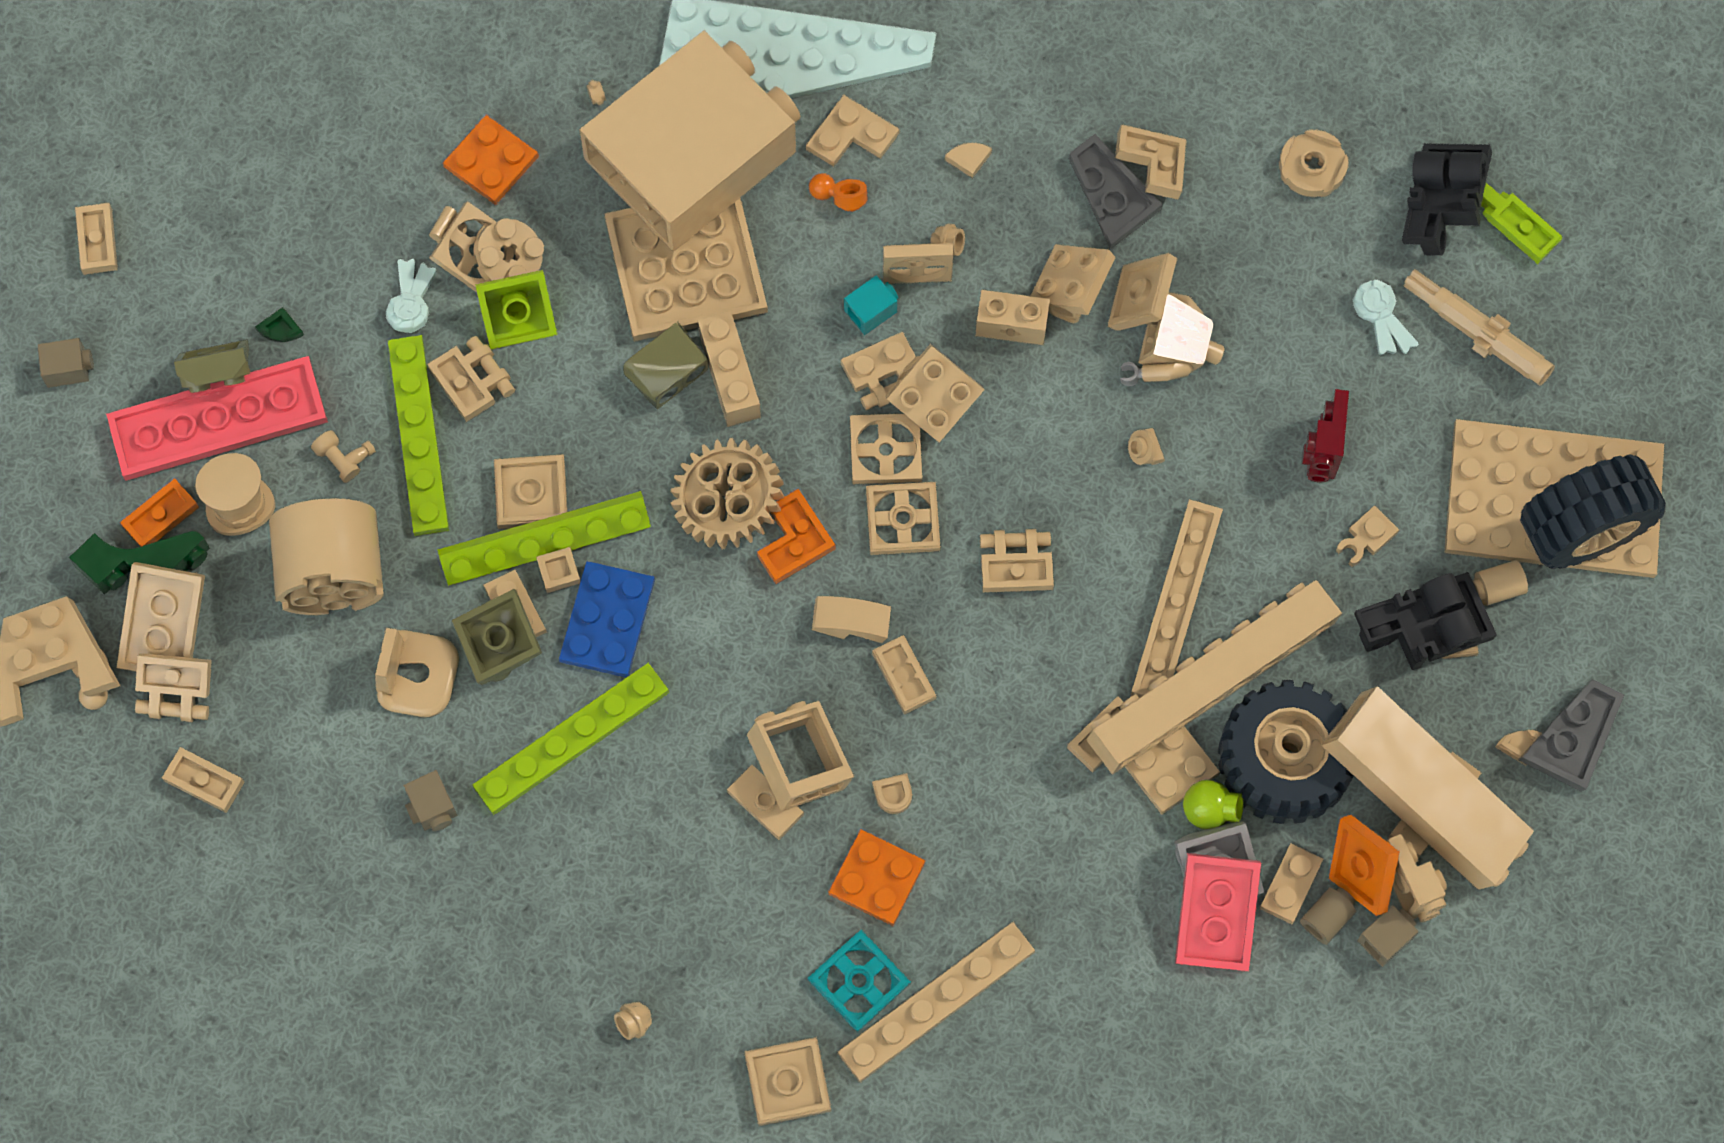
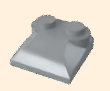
[1174,821,1264,894]

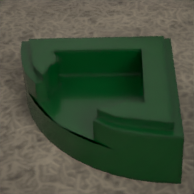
[255,307,304,342]

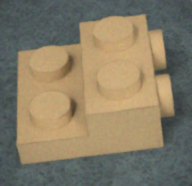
[1387,834,1447,922]

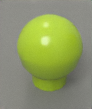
[1183,780,1243,830]

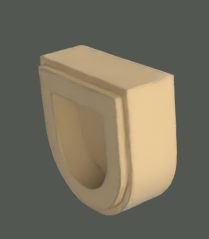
[872,773,912,814]

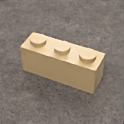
[698,311,761,427]

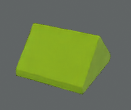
[475,270,557,349]

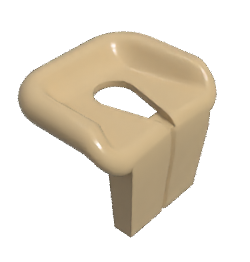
[375,628,459,717]

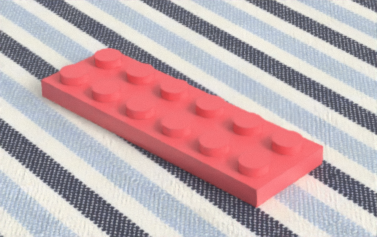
[106,356,328,481]

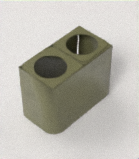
[623,321,708,410]

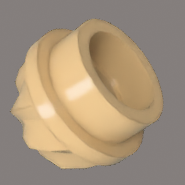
[931,224,965,256]
[614,1002,652,1040]

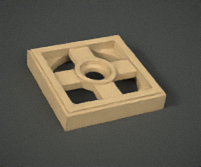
[429,201,515,292]
[883,243,953,284]
[850,414,922,484]
[866,482,940,555]

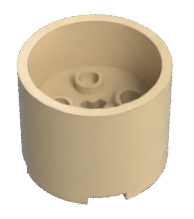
[269,499,384,615]

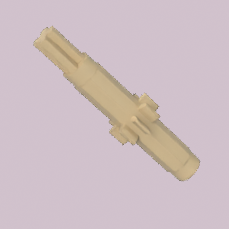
[1404,270,1555,386]

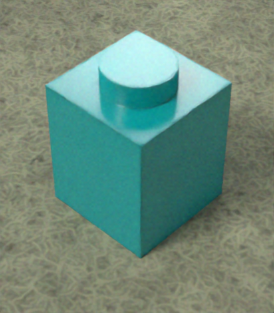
[844,275,899,335]

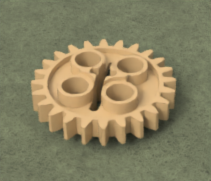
[671,438,784,549]

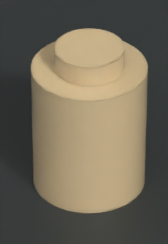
[1473,560,1528,606]

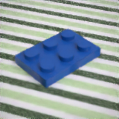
[559,561,655,678]

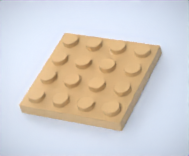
[604,198,768,342]

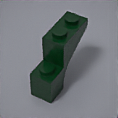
[69,531,210,595]

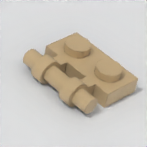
[841,332,916,410]
[427,336,515,422]
[980,529,1054,592]
[135,653,212,722]

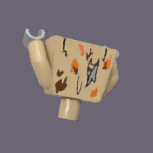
[1120,292,1224,386]

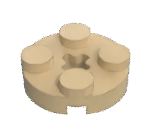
[1279,130,1348,197]
[473,218,544,282]

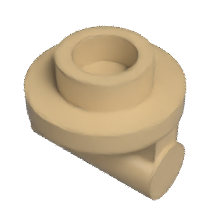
[429,206,467,247]
[1128,428,1165,465]

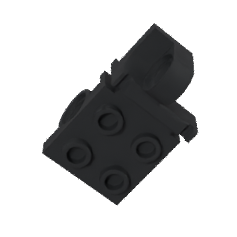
[1402,143,1492,256]
[1354,572,1497,670]

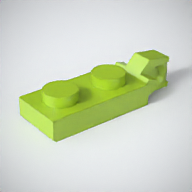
[1481,183,1563,264]

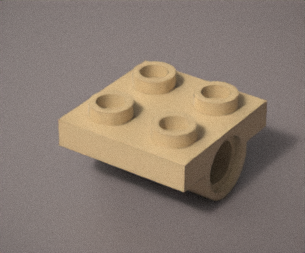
[1031,244,1115,323]
[885,344,984,443]

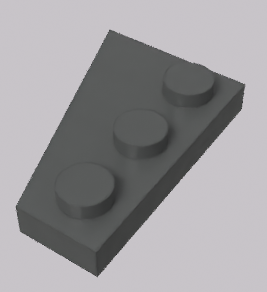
[1069,134,1162,250]
[1518,679,1624,792]

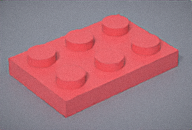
[1175,853,1261,971]

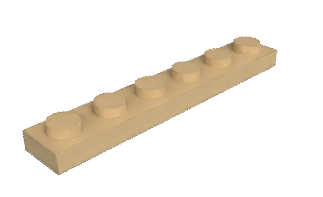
[1130,499,1223,698]
[838,922,1035,1083]

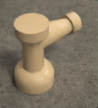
[311,430,376,483]

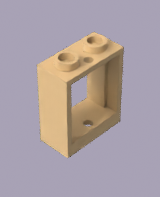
[747,701,854,811]

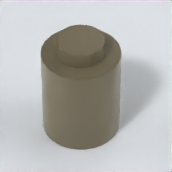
[1300,888,1356,945]

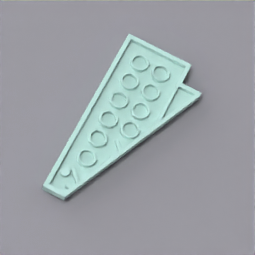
[659,0,936,99]

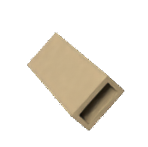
[1321,686,1534,889]

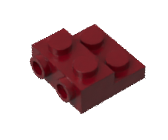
[1301,389,1349,483]

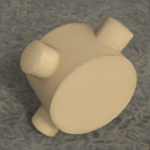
[586,81,606,105]

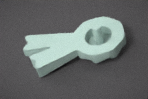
[386,259,436,333]
[1353,279,1419,356]

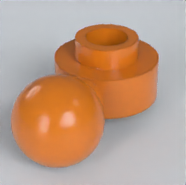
[809,173,868,211]

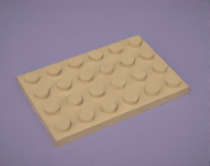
[1445,419,1664,578]

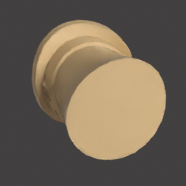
[195,453,275,536]

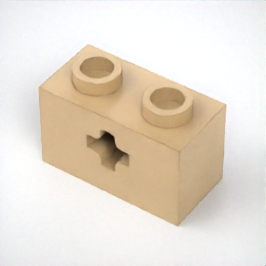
[976,290,1050,345]

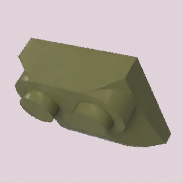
[174,339,250,393]
[452,589,542,685]

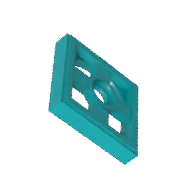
[808,930,911,1033]

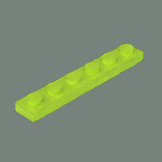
[388,335,449,536]
[437,491,651,586]
[472,663,669,815]

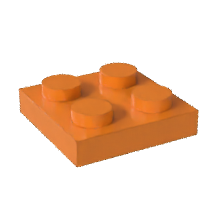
[443,115,539,205]
[1329,815,1400,916]
[828,829,926,926]

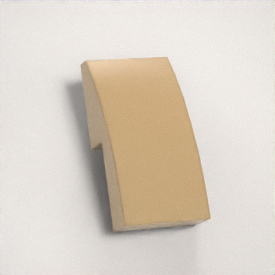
[812,596,891,643]

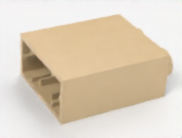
[579,30,800,252]

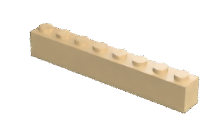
[1087,580,1342,775]

